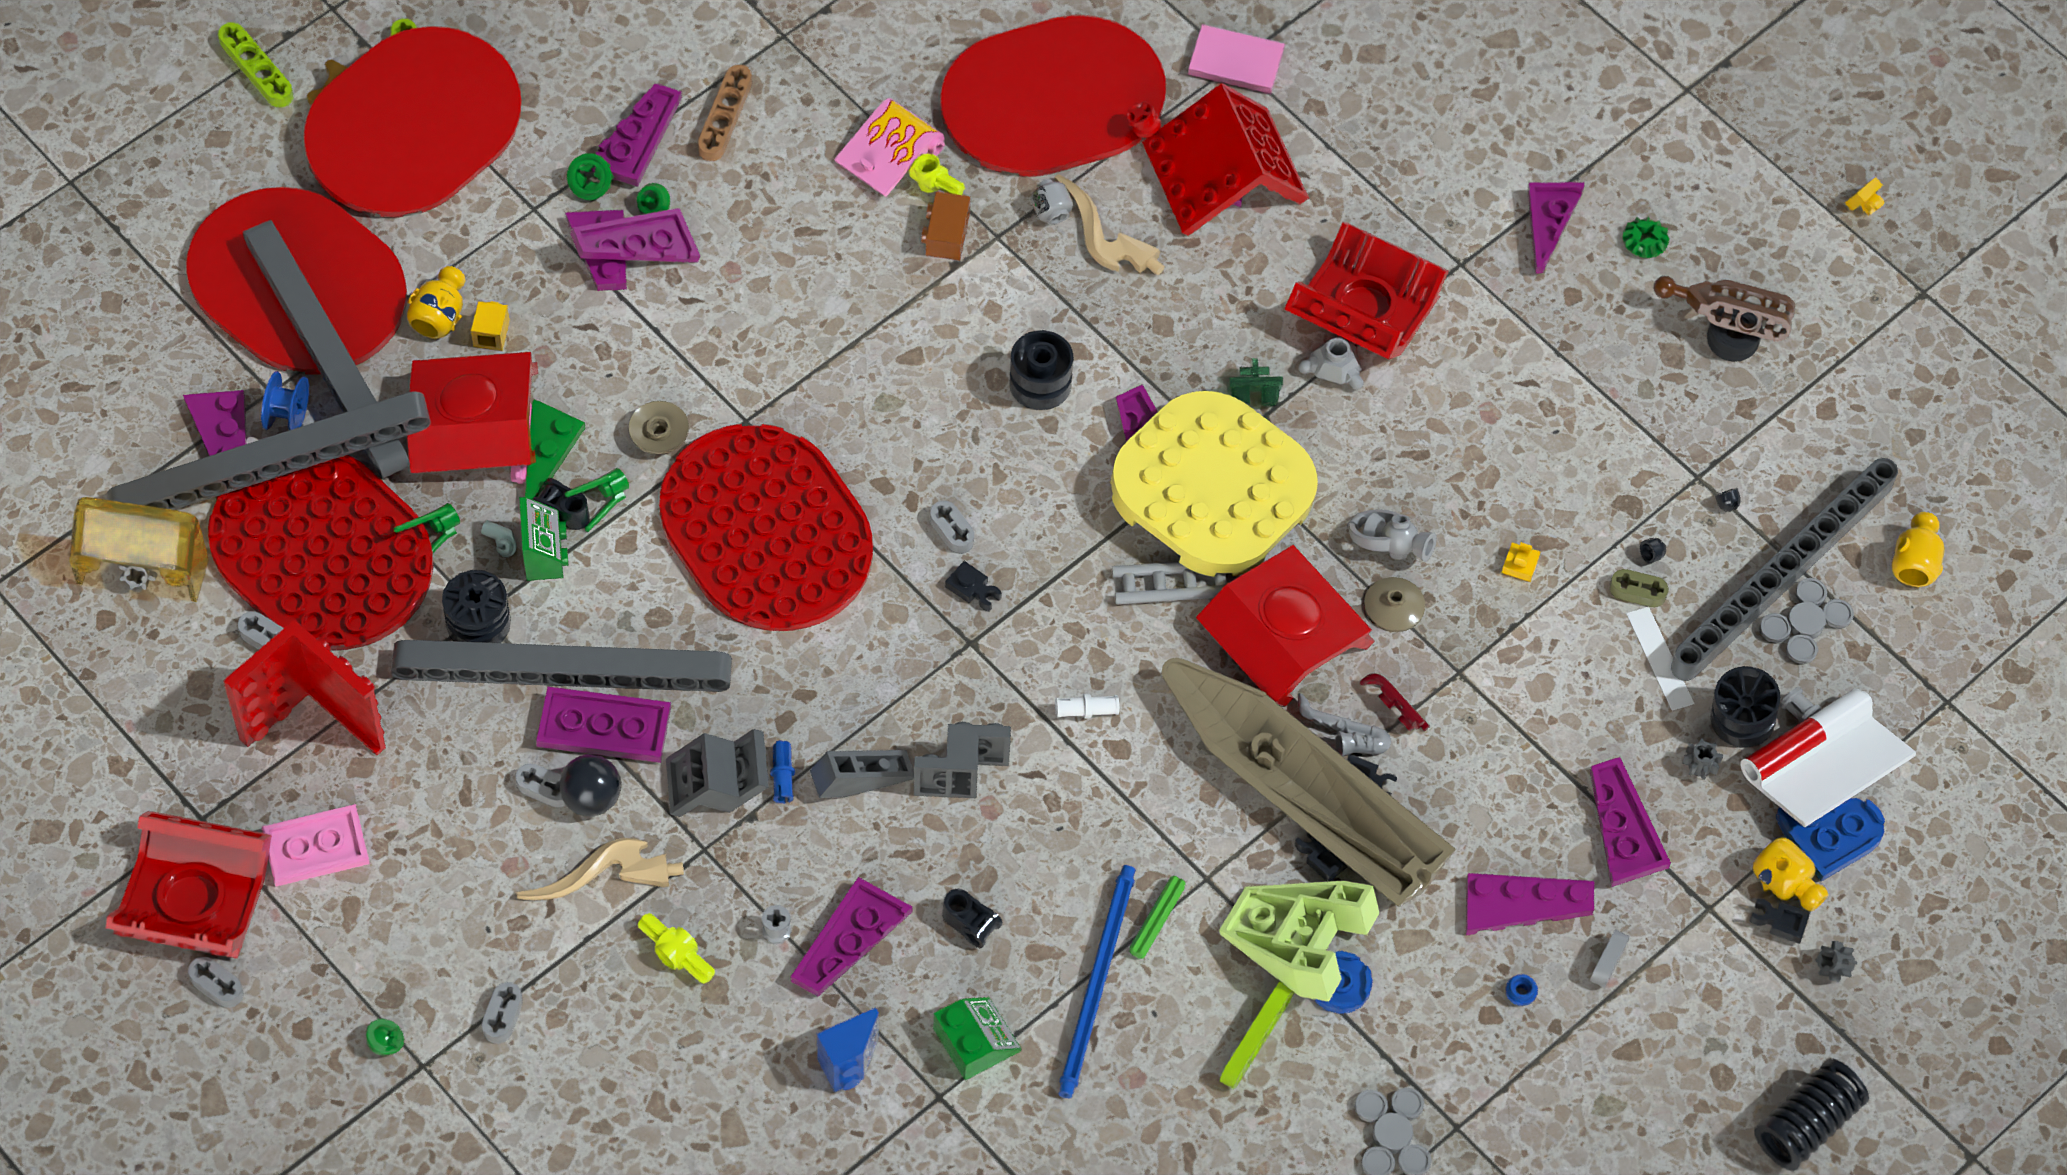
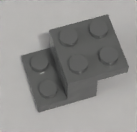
[914,722,1011,799]
[666,729,769,817]

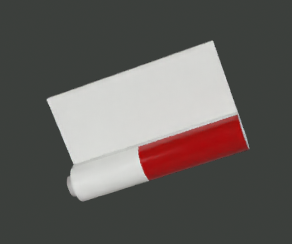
[1741,689,1916,827]

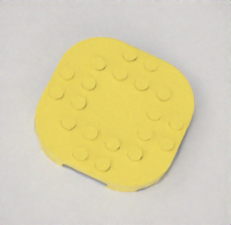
[1110,391,1318,577]

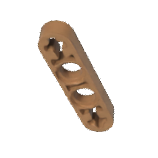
[698,65,752,161]

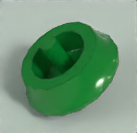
[637,183,671,215]
[366,1019,404,1056]

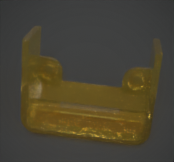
[69,497,209,602]

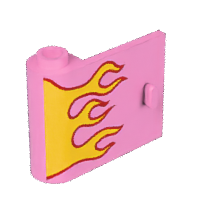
[834,98,944,197]

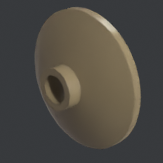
[628,401,689,454]
[1364,577,1425,632]

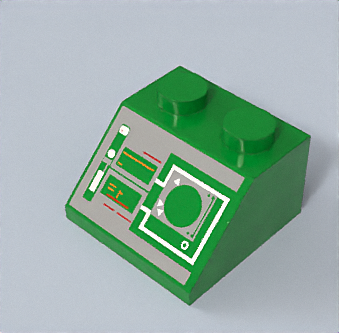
[519,497,569,581]
[933,997,1022,1081]

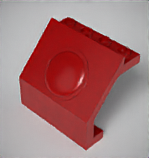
[1284,222,1449,359]
[407,352,538,473]
[1196,544,1375,706]
[105,811,272,959]

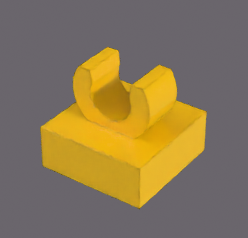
[1845,177,1885,216]
[1502,542,1541,582]

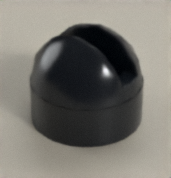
[1715,488,1741,512]
[1640,538,1666,564]

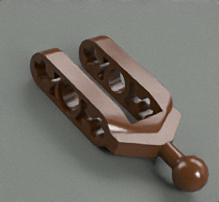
[1653,276,1795,342]

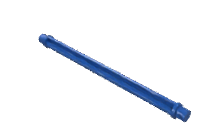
[1058,865,1136,1099]

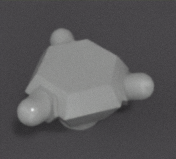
[1299,336,1364,390]

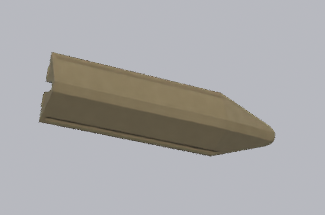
[1161,658,1456,907]

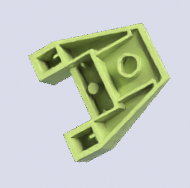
[1219,881,1379,1002]

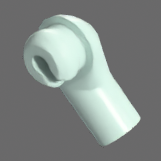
[481,520,517,557]

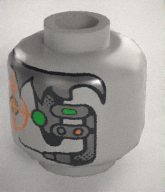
[1031,179,1073,225]

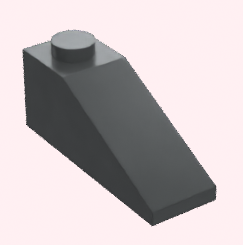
[810,750,914,798]

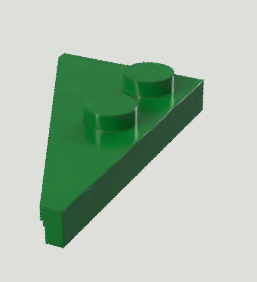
[525,399,585,499]

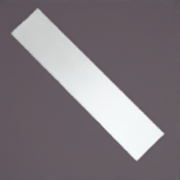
[1626,607,1694,711]

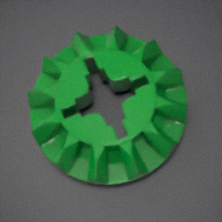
[567,153,613,200]
[1622,216,1670,258]

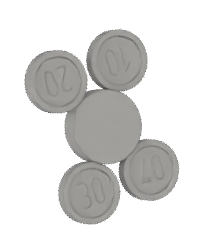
[1760,578,1854,664]
[1355,1088,1432,1175]

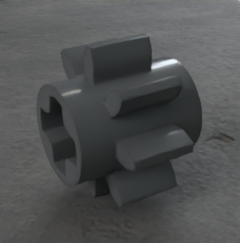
[119,551,158,590]
[1682,738,1723,780]
[1815,941,1857,982]

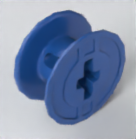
[261,371,309,431]

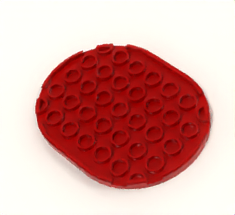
[941,15,1166,176]
[304,26,521,217]
[186,187,407,375]
[659,424,873,631]
[208,455,433,650]

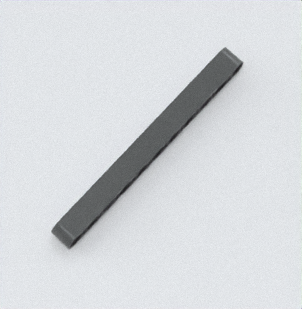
[243,220,410,479]
[106,392,431,525]
[1671,458,1898,681]
[391,640,732,692]

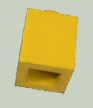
[471,301,510,351]

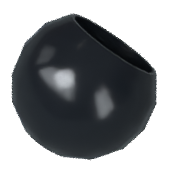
[560,754,622,817]

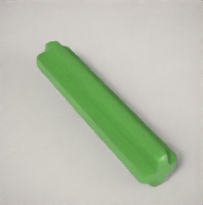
[1129,876,1186,959]

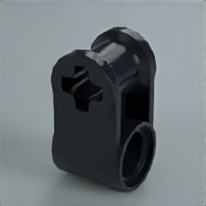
[532,478,590,530]
[942,888,1003,948]

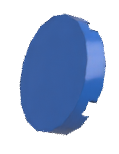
[1314,951,1373,1014]

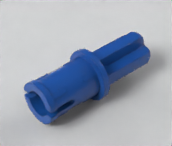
[770,740,795,804]

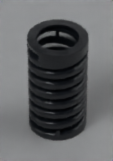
[1754,1058,1869,1171]

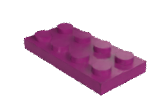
[536,686,671,763]

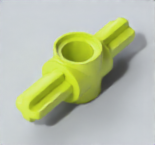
[908,154,965,195]
[637,913,715,984]

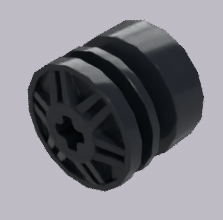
[442,570,511,643]

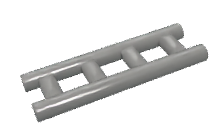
[1112,562,1227,605]

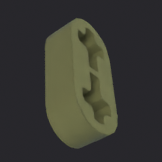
[1610,569,1669,608]

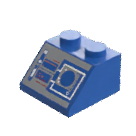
[817,1007,879,1092]

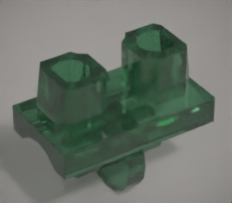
[1227,358,1283,406]

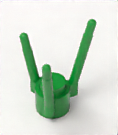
[565,468,629,532]
[394,503,460,553]

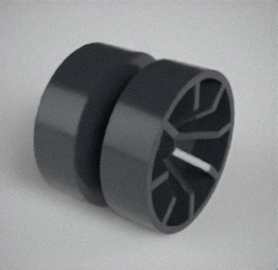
[1009,330,1074,410]
[1710,666,1781,748]

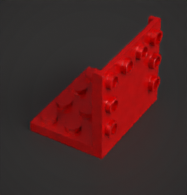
[1142,83,1309,236]
[223,619,386,756]

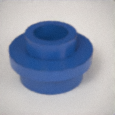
[1505,974,1538,1006]

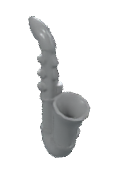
[1298,694,1391,757]

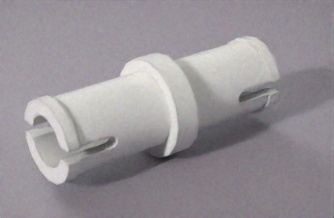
[1055,694,1119,719]

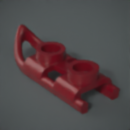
[1360,673,1430,732]

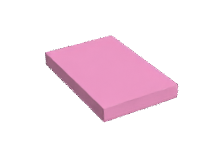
[1188,25,1285,94]
[262,804,370,887]

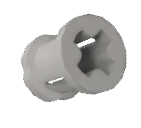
[1780,686,1821,724]
[762,905,791,945]

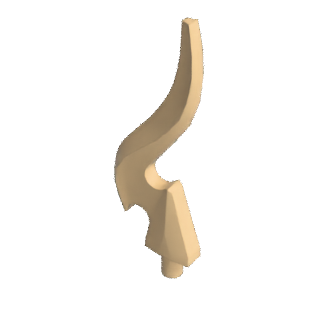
[1054,174,1165,275]
[517,838,684,900]

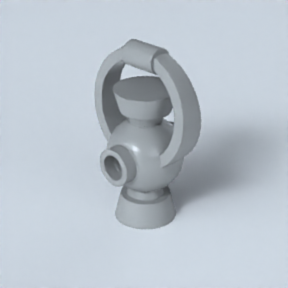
[1347,509,1437,562]

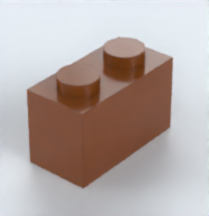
[921,191,971,261]

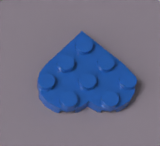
[1776,798,1885,882]

